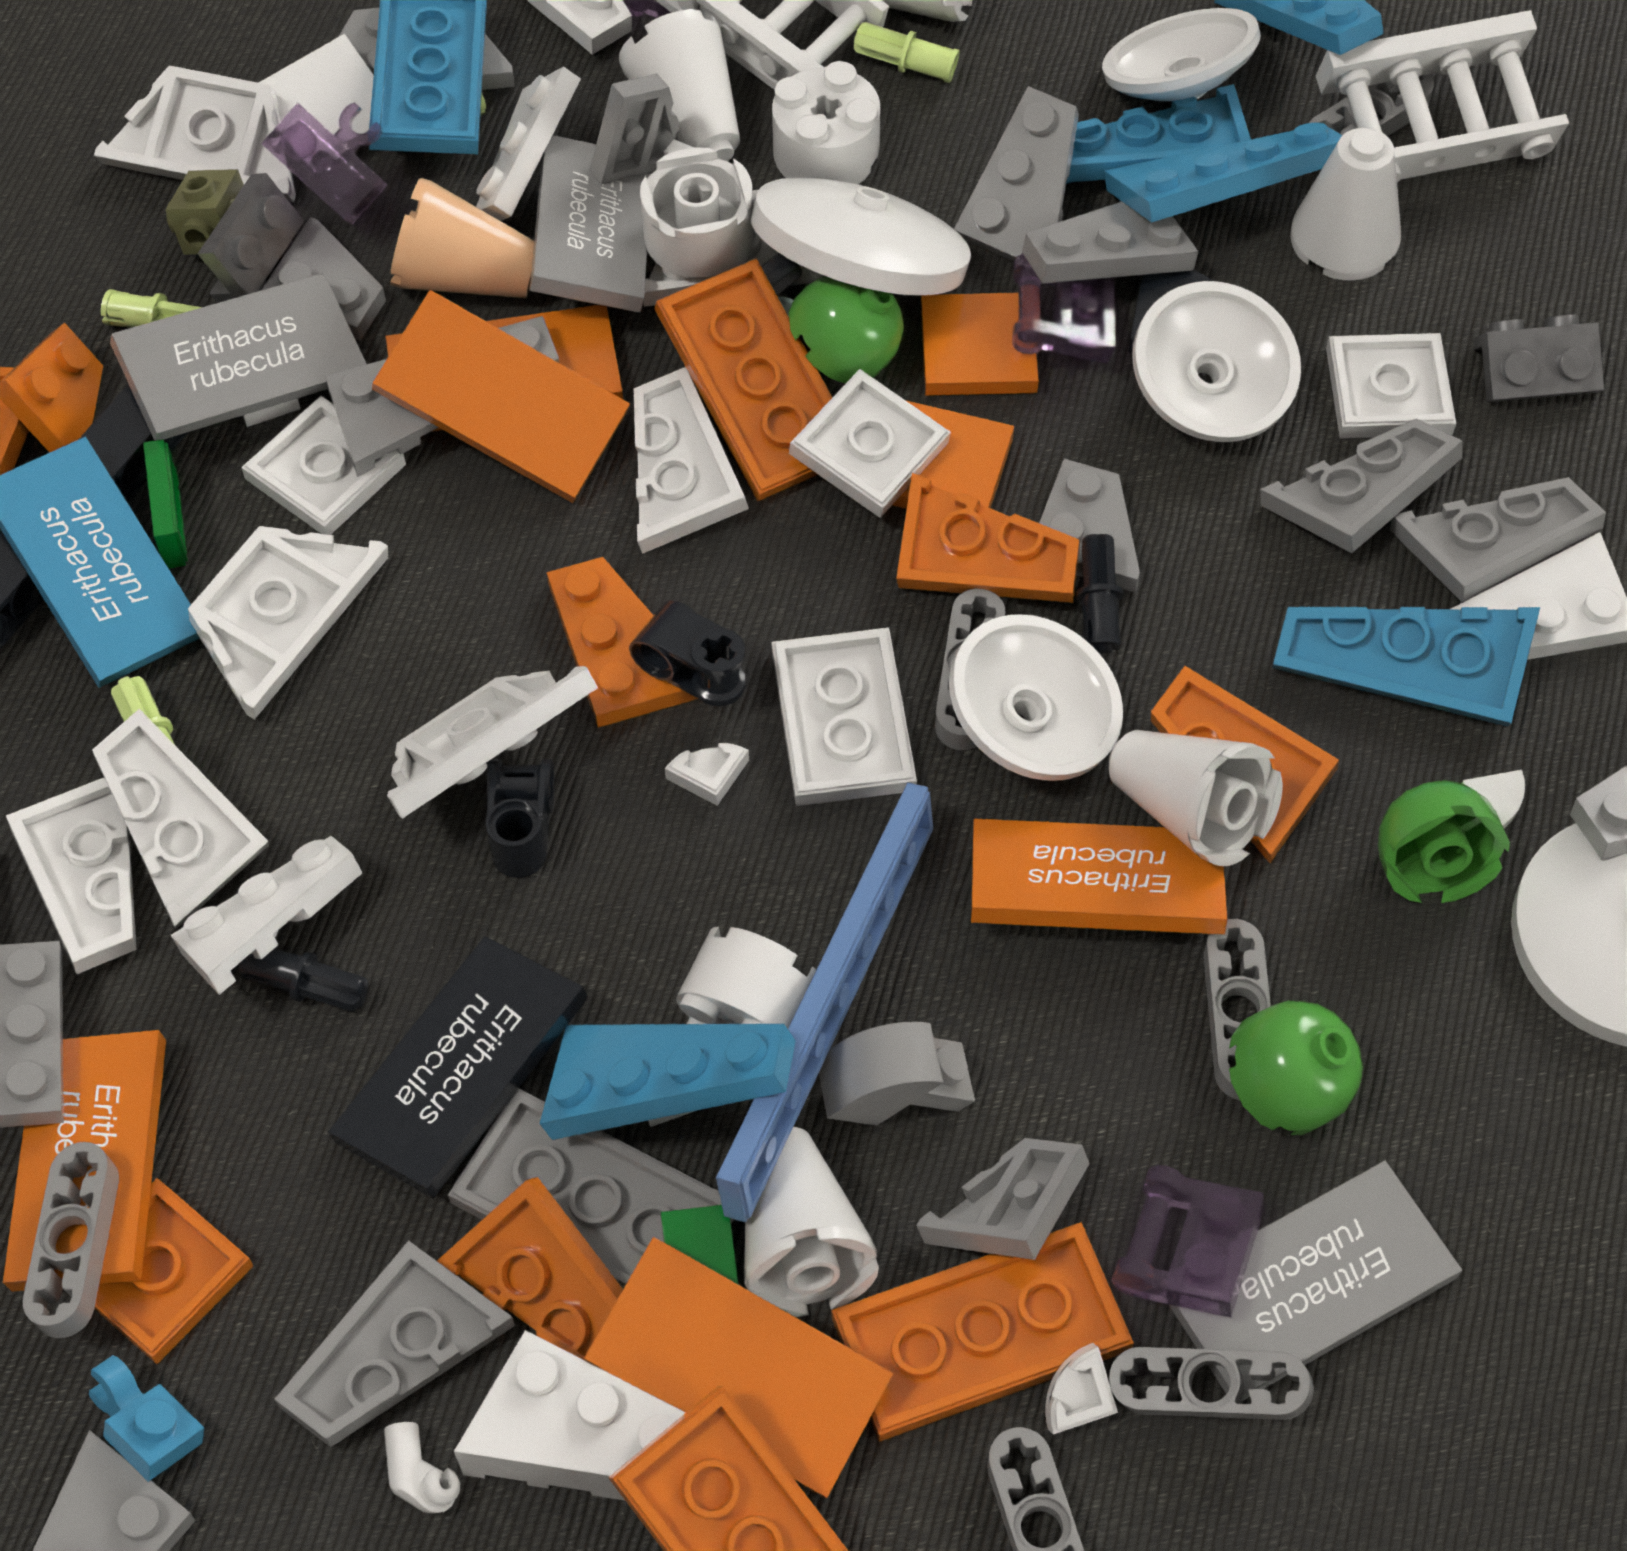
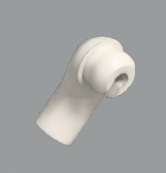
[384,1422,460,1513]

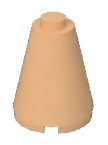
[390,178,534,298]

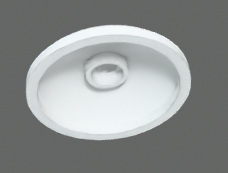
[1102,8,1261,101]
[1132,281,1301,442]
[949,614,1123,781]

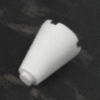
[619,9,740,161]
[1290,128,1401,280]
[1109,730,1283,866]
[744,1127,879,1317]

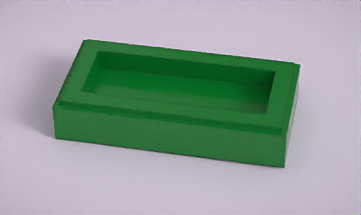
[143,439,188,569]

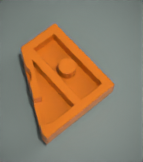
[0,323,103,453]

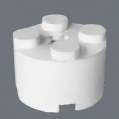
[772,61,880,184]
[640,147,754,280]
[676,927,816,1028]

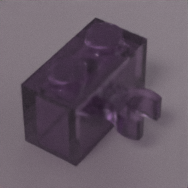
[261,102,387,225]

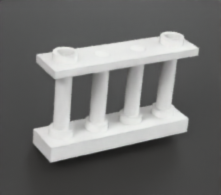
[655,0,889,90]
[1316,10,1569,182]

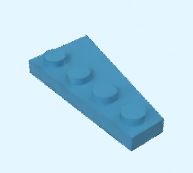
[1214,0,1384,55]
[1066,84,1251,184]
[1104,122,1343,222]
[1272,607,1540,727]
[539,1024,796,1140]

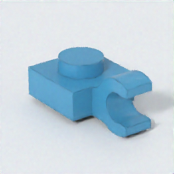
[89,1355,204,1482]

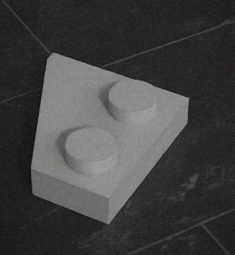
[1039,459,1140,592]
[916,1138,1090,1260]

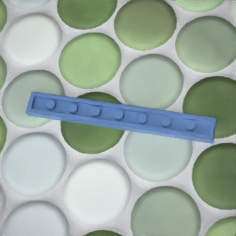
[716,782,934,1222]

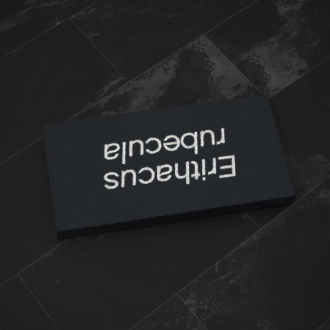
[328,936,588,1199]

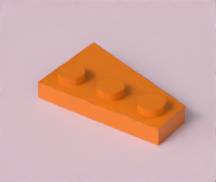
[437,1177,623,1360]

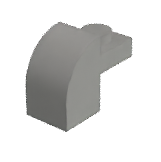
[819,1022,975,1126]

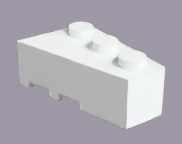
[454,1330,686,1501]

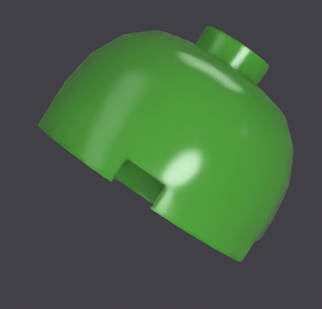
[789,275,904,384]
[1378,780,1510,903]
[1229,1000,1363,1135]

